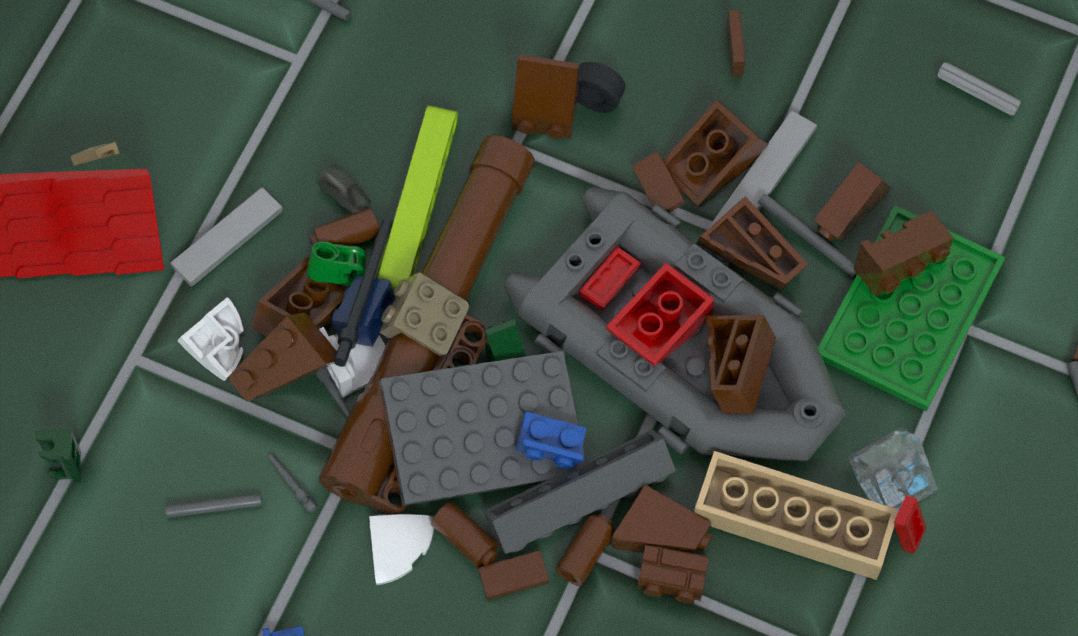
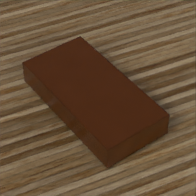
[727,10,745,77]
[632,151,686,213]
[478,551,549,600]

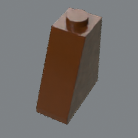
[814,162,891,242]
[611,485,713,554]

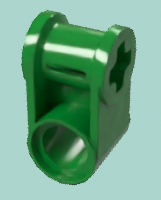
[306,242,367,286]

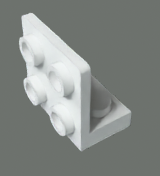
[319,327,386,398]

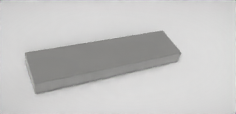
[170,187,283,287]

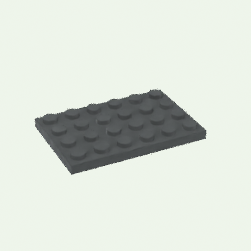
[379,351,586,506]

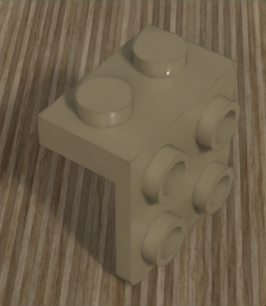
[379,272,469,356]

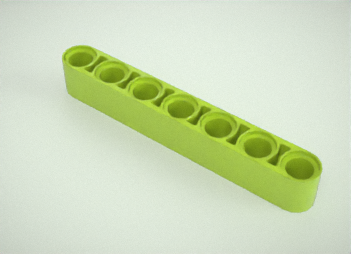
[378,105,458,292]

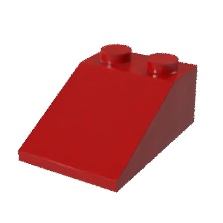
[606,263,714,367]

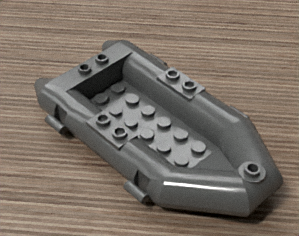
[504,187,846,462]

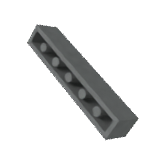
[483,429,676,554]

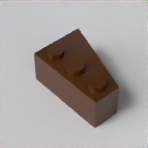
[696,196,808,291]
[854,210,954,297]
[227,312,337,401]
[706,315,776,414]

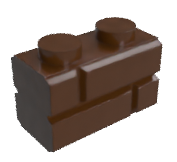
[638,544,709,604]

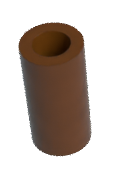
[309,208,379,247]
[431,501,499,568]
[555,514,615,586]

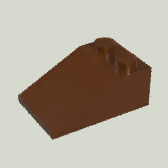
[512,54,579,139]
[664,100,769,207]
[252,257,349,337]

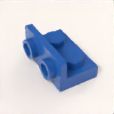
[515,412,586,469]

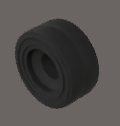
[578,62,626,113]

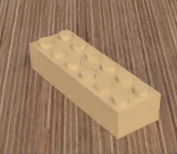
[694,451,899,580]

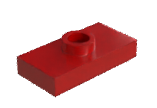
[579,246,641,312]
[893,495,926,554]

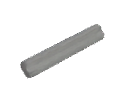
[937,62,1021,115]

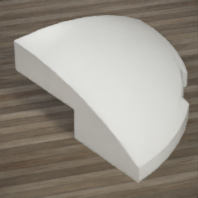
[178,297,244,381]
[369,514,434,585]

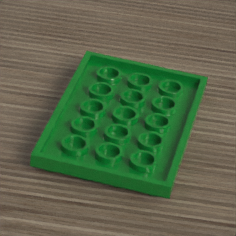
[818,205,1006,412]

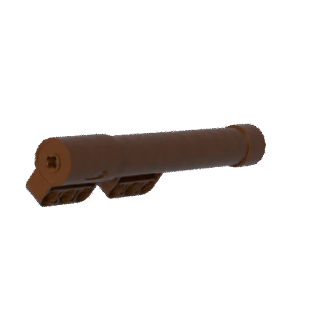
[318,135,535,515]

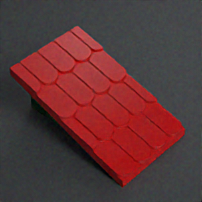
[0,151,164,279]

